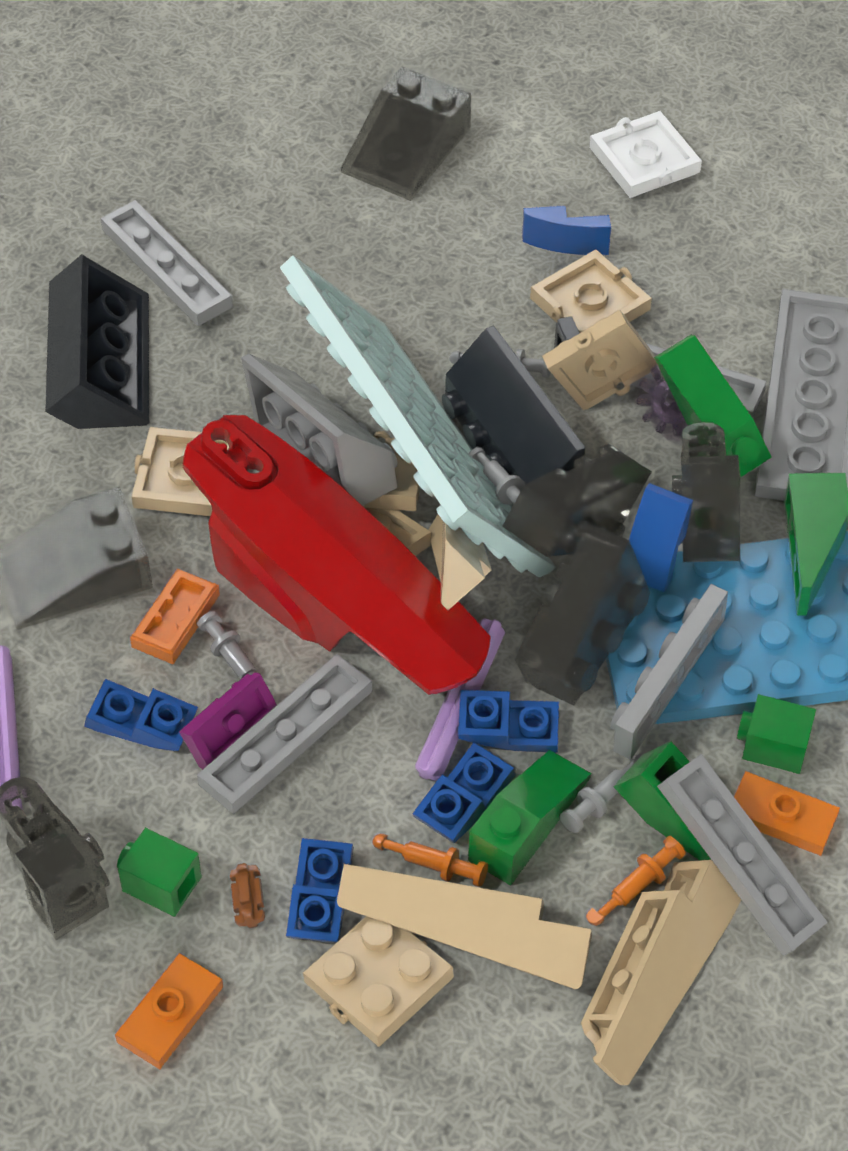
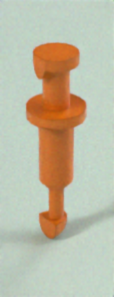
[372,833,488,887]
[586,836,686,926]

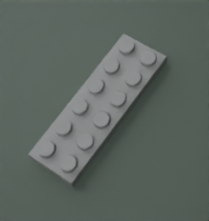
[755,289,848,501]

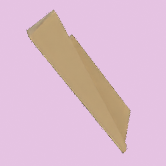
[428,515,492,610]
[581,860,741,1085]
[337,864,592,989]

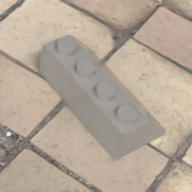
[241,354,398,506]

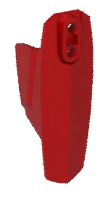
[182,415,491,695]

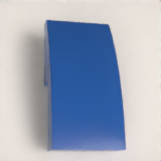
[522,206,611,255]
[621,483,693,592]
[84,679,198,751]
[458,690,559,753]
[412,742,516,843]
[286,838,354,943]

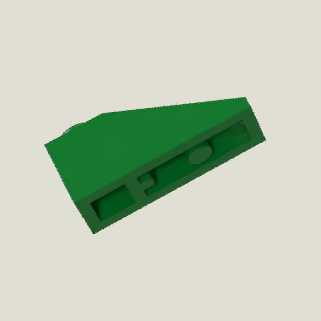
[654,334,772,481]
[784,473,848,616]
[613,741,711,861]
[468,750,592,886]

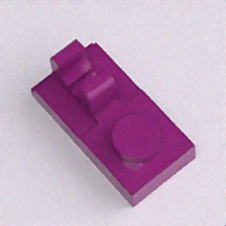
[179,672,277,770]

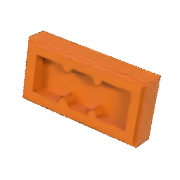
[130,568,220,664]
[734,771,840,856]
[115,953,223,1069]

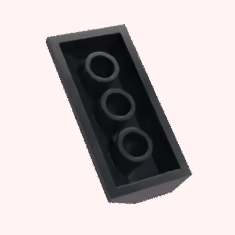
[45,254,150,429]
[442,325,586,524]

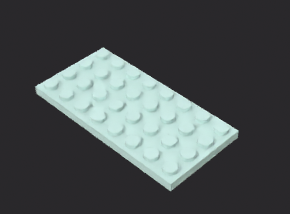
[280,255,556,577]

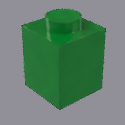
[736,694,816,774]
[117,827,202,917]

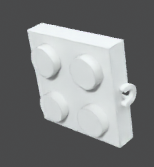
[589,111,702,198]

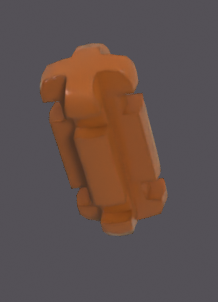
[230,863,265,928]

